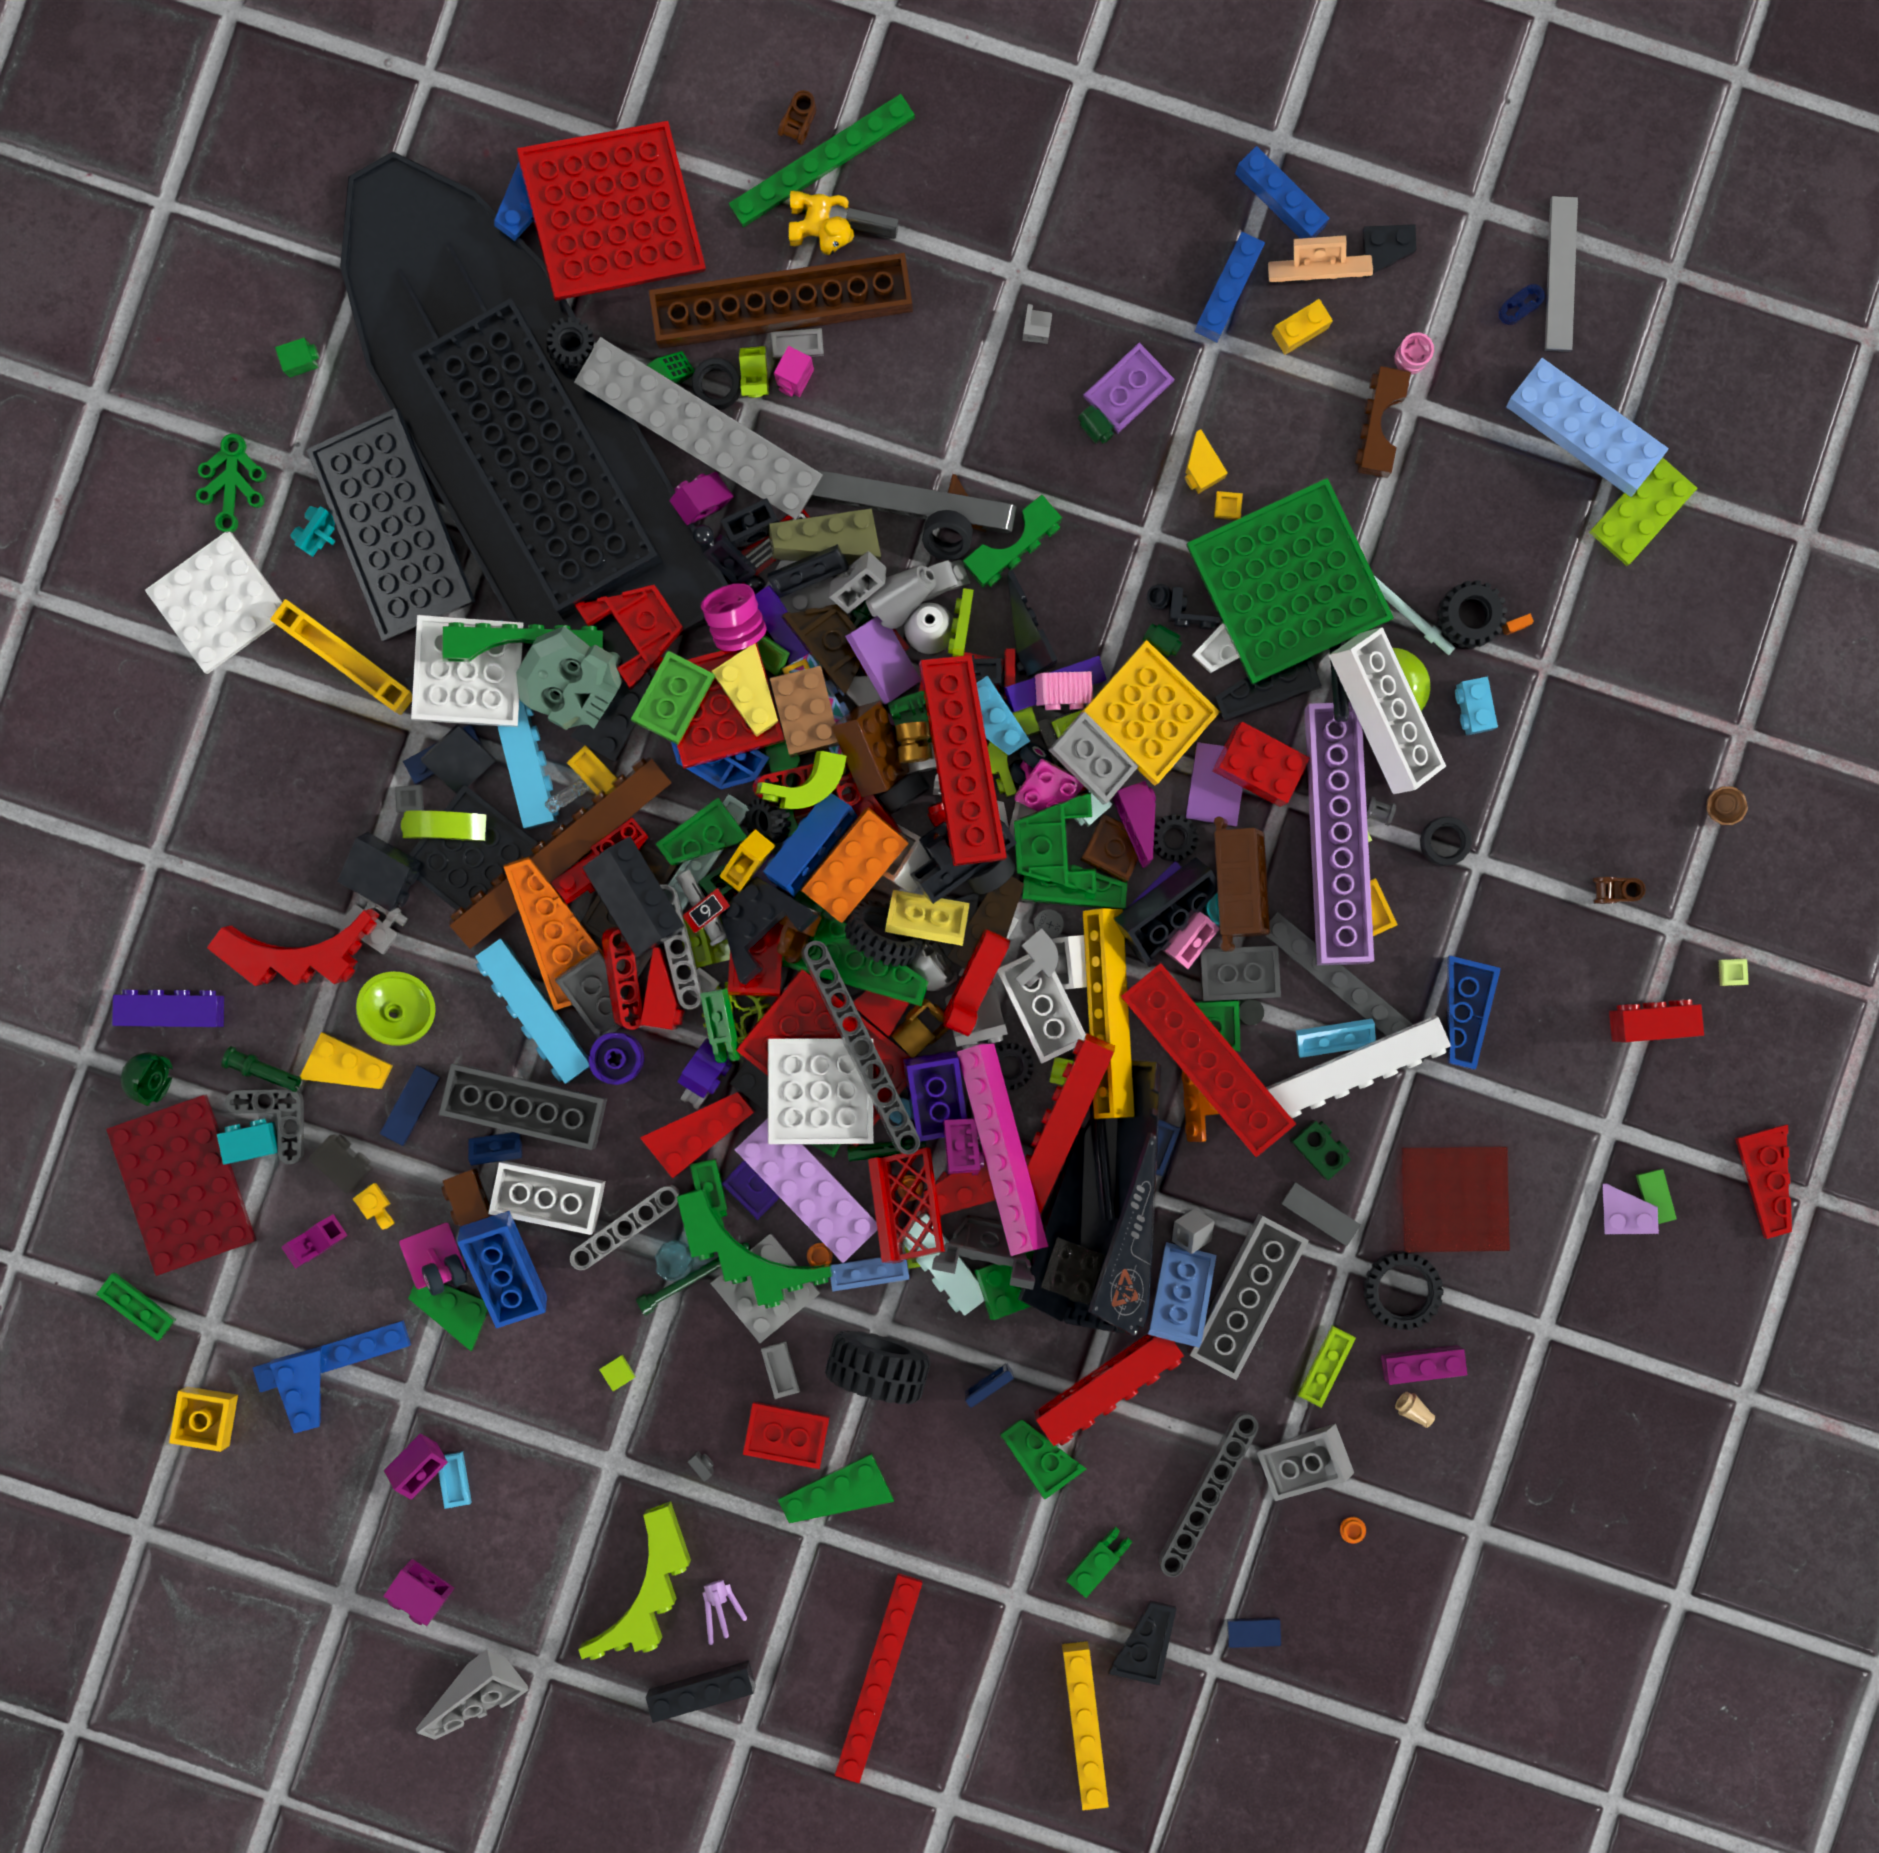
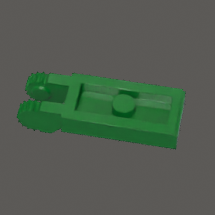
[700,988,741,1063]
[1066,1527,1132,1598]

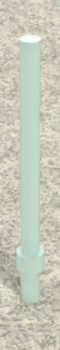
[1374,576,1455,655]

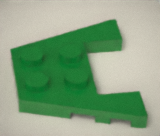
[1014,792,1097,894]

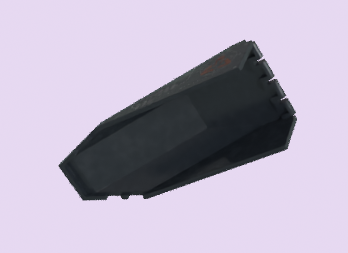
[1018,1060,1161,1336]

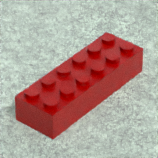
[1034,1333,1184,1446]

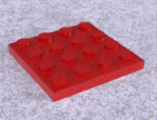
[656,642,785,769]

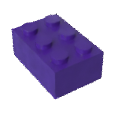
[903,1051,967,1141]

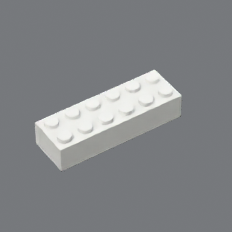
[1329,627,1446,794]

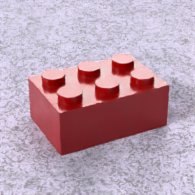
[1212,722,1310,807]
[1609,999,1704,1042]

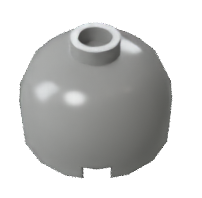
[908,939,957,992]

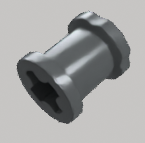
[1366,796,1396,826]

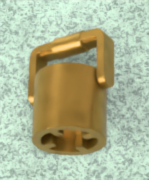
[890,999,949,1058]

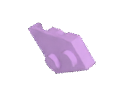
[1603,1183,1659,1234]

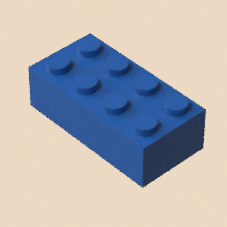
[457,1211,547,1328]

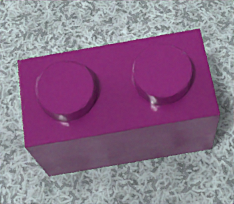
[669,472,734,525]
[383,1433,448,1500]

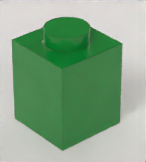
[275,338,319,378]

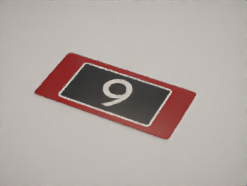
[683,889,730,933]

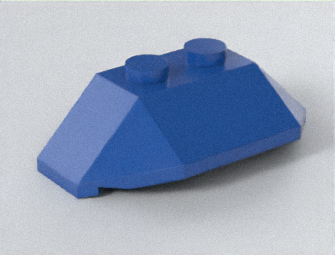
[671,742,769,790]

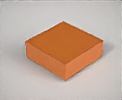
[1502,613,1534,635]

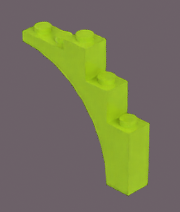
[578,1501,691,1660]

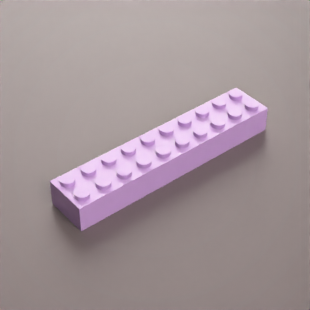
[1304,702,1374,966]

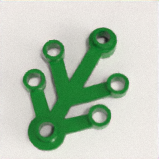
[196,433,267,533]

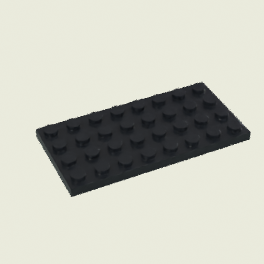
[306,408,475,642]

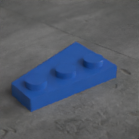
[494,162,534,241]

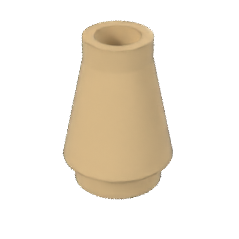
[1395,1392,1435,1428]

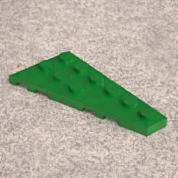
[782,891,929,1006]

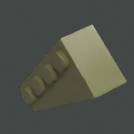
[769,508,881,565]

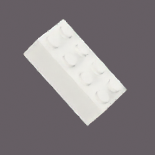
[488,1161,606,1235]

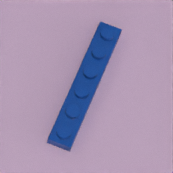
[253,1320,411,1392]

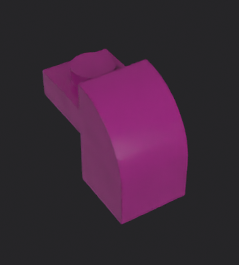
[281,1214,348,1269]

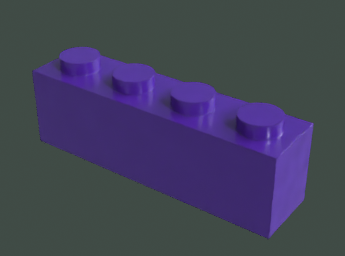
[112,990,224,1027]

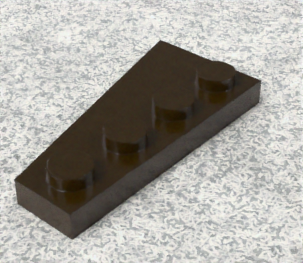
[946,876,1024,985]

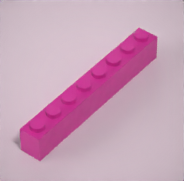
[957,1044,1048,1256]

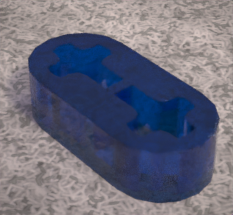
[1499,284,1545,325]

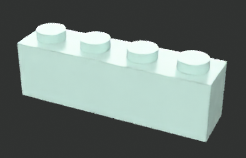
[903,1211,984,1316]

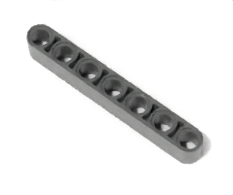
[1159,1411,1258,1577]

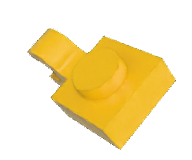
[353,1183,395,1230]

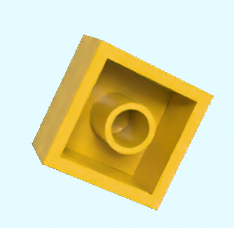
[169,1386,238,1452]

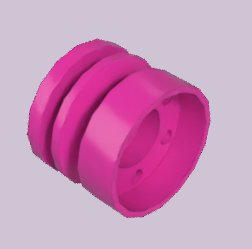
[701,584,767,651]

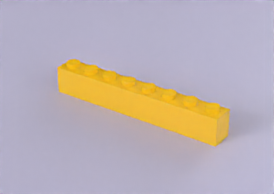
[1083,908,1134,1119]

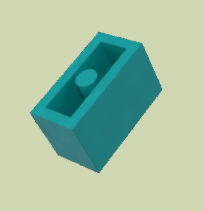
[217,1119,278,1165]

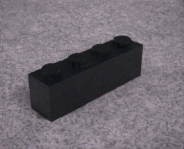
[645,1661,756,1723]

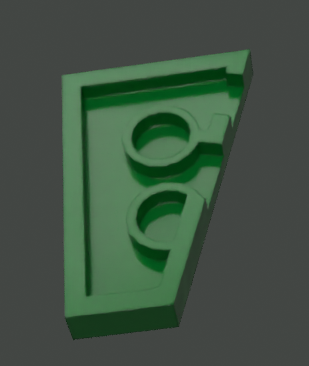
[656,798,747,866]
[1193,999,1240,1052]

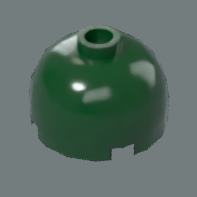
[121,1052,173,1106]

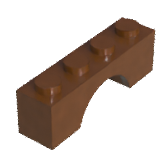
[1355,366,1411,478]

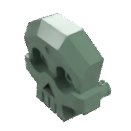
[516,626,623,730]

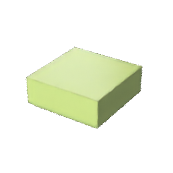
[1719,959,1748,986]

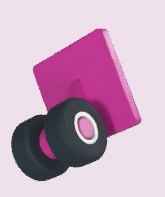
[1009,742,1084,811]
[399,1223,467,1296]

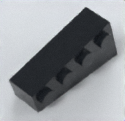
[1114,857,1218,967]

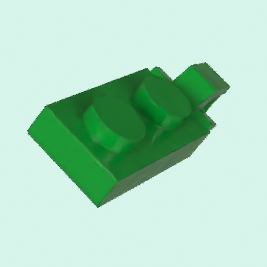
[690,1158,728,1227]

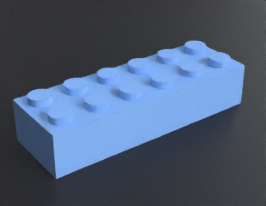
[1506,358,1669,497]

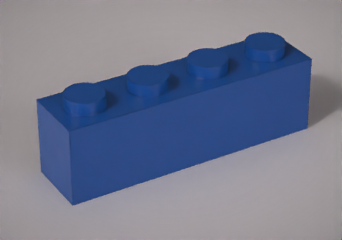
[1235,146,1330,239]
[1194,232,1265,343]
[763,793,858,897]

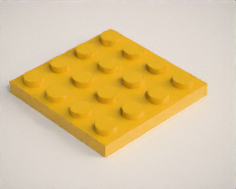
[1081,640,1220,786]

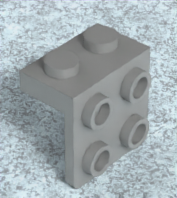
[945,985,1008,1050]

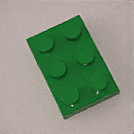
[975,1250,1035,1320]

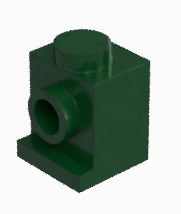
[698,865,738,900]

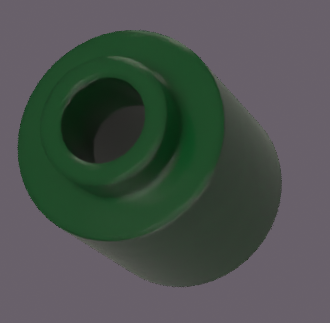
[1077,405,1115,444]
[1142,623,1183,658]

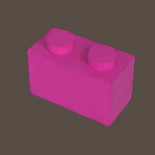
[774,345,814,397]

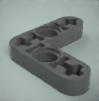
[225,1089,304,1164]

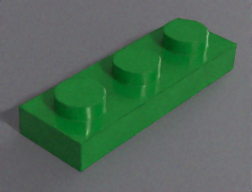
[96,1273,176,1341]

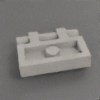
[340,895,408,954]

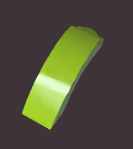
[988,706,1040,798]
[756,751,847,809]
[401,811,486,841]

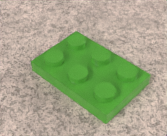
[631,651,715,745]

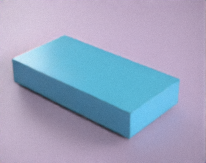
[438,1451,472,1509]

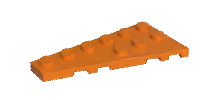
[504,857,628,1011]

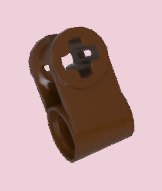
[778,90,817,145]
[1593,877,1646,904]

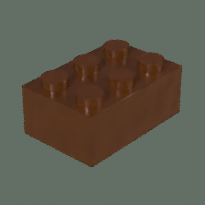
[831,700,909,797]

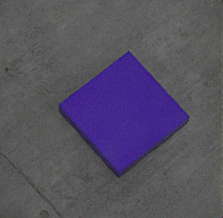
[722,1160,780,1220]

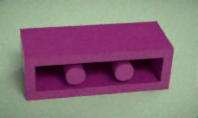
[1381,1345,1467,1385]

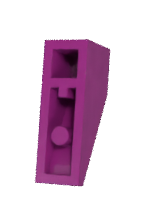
[1112,781,1156,868]

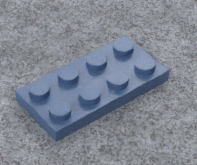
[1148,1242,1216,1348]

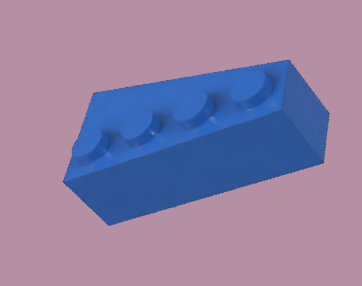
[1447,955,1501,1070]

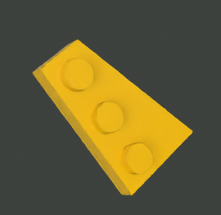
[300,1032,393,1089]

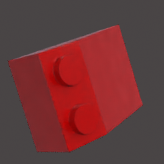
[641,947,684,1030]

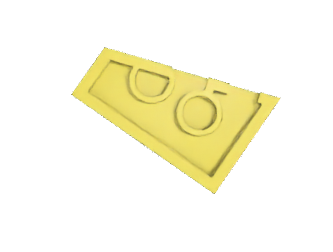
[712,644,778,737]

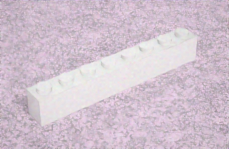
[1266,1015,1451,1118]

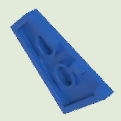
[269,1346,322,1433]

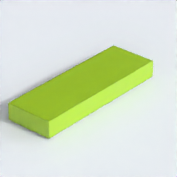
[1297,1325,1356,1408]

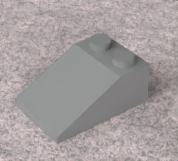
[1257,1424,1354,1501]

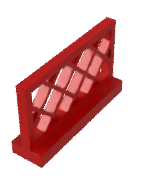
[868,1148,945,1264]

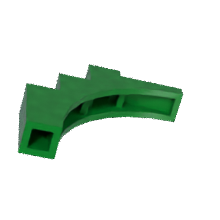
[677,1188,833,1309]

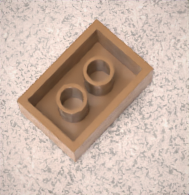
[770,666,839,757]

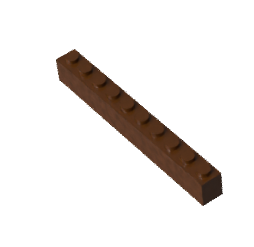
[449,757,671,949]

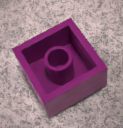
[383,1559,455,1626]

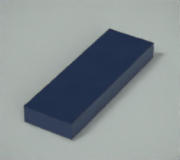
[380,1065,441,1146]

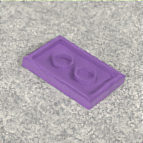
[1083,342,1175,433]
[845,616,921,704]
[1185,742,1243,827]

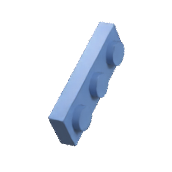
[830,1253,910,1292]

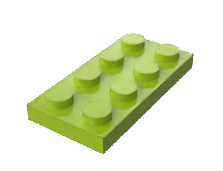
[1589,457,1698,566]

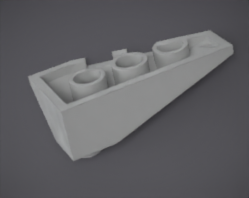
[416,1649,528,1740]

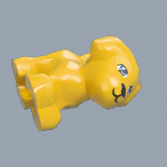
[789,191,854,255]

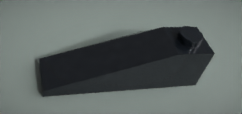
[1007,570,1057,680]

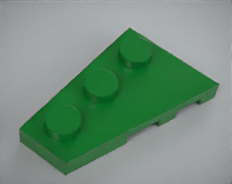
[408,1283,488,1351]
[999,1419,1086,1500]

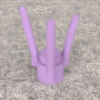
[702,1580,747,1645]

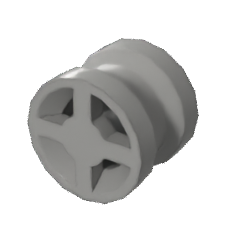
[681,1088,710,1110]

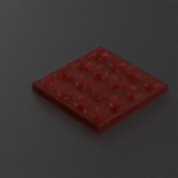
[1402,1146,1510,1252]

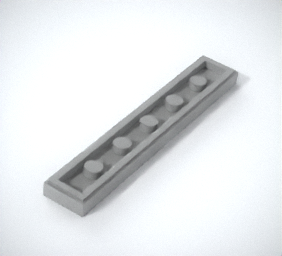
[1545,196,1578,352]

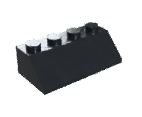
[582,836,684,957]

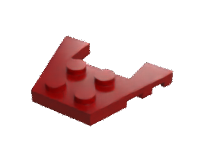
[575,585,683,690]

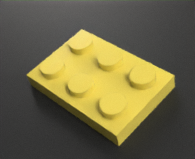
[885,890,970,946]

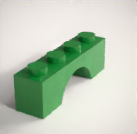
[963,494,1062,588]

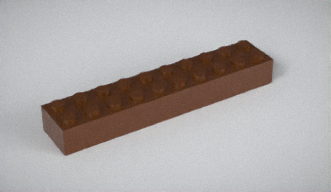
[649,253,913,349]

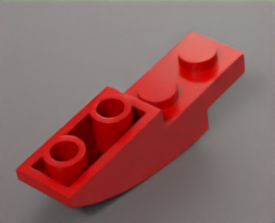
[550,818,648,905]

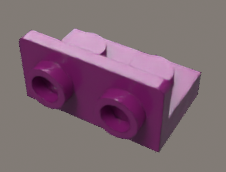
[943,1118,984,1176]

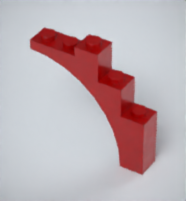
[207,908,380,986]

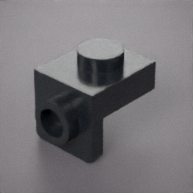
[972,655,1002,686]

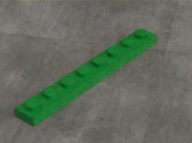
[729,94,915,227]

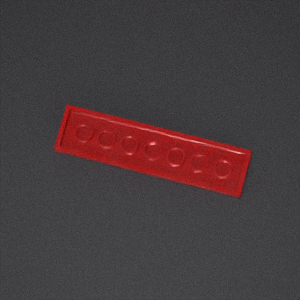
[919,655,1007,866]
[1121,963,1296,1157]

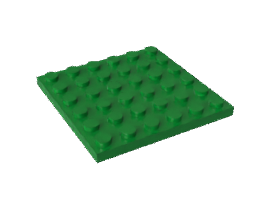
[1186,478,1394,685]

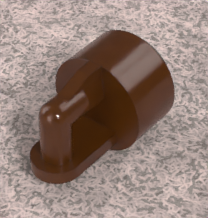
[777,908,822,964]

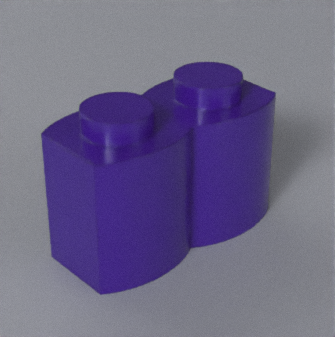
[677,1038,733,1099]

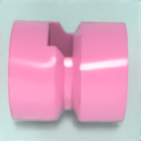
[1394,332,1434,374]

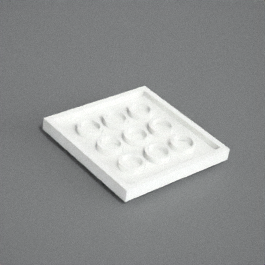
[145,532,282,674]
[411,615,523,727]
[768,1039,873,1144]

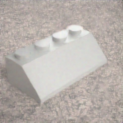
[997,954,1086,1063]

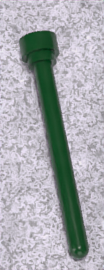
[636,1242,750,1316]

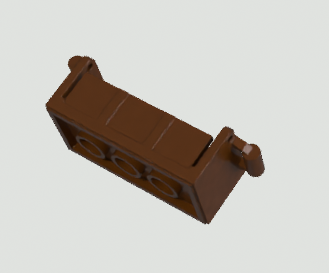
[1214,816,1270,952]

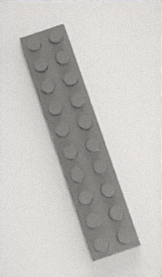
[574,337,823,520]

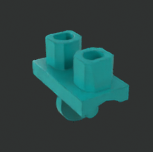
[290,506,335,557]

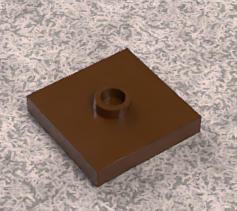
[1080,814,1139,883]

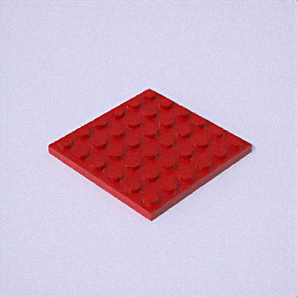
[517,121,706,301]

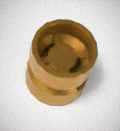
[896,721,933,763]

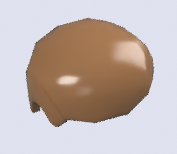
[1706,786,1748,825]

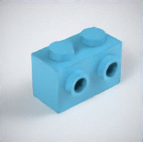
[1455,677,1498,736]

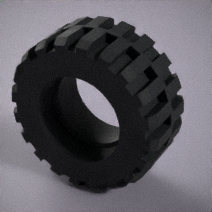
[825,1330,931,1404]

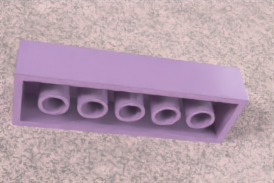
[735,1118,877,1263]

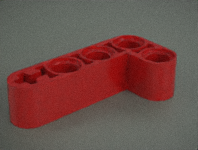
[753,762,861,806]
[602,927,643,1030]
[943,929,1010,1037]

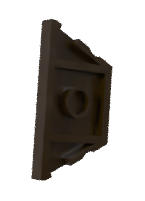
[781,604,861,696]

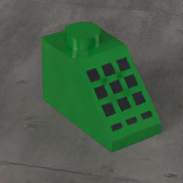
[647,351,695,385]

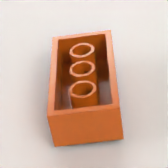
[801,806,909,923]

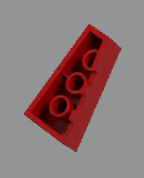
[640,1091,756,1178]

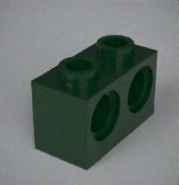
[1290,1120,1351,1181]

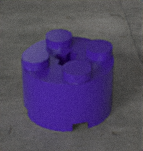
[589,1032,644,1085]

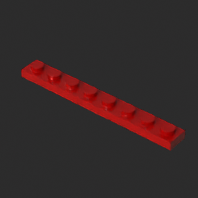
[835,1573,923,1784]

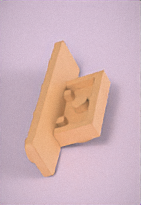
[1268,236,1373,282]

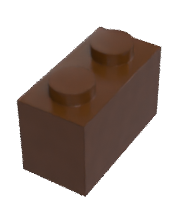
[441,1168,494,1227]

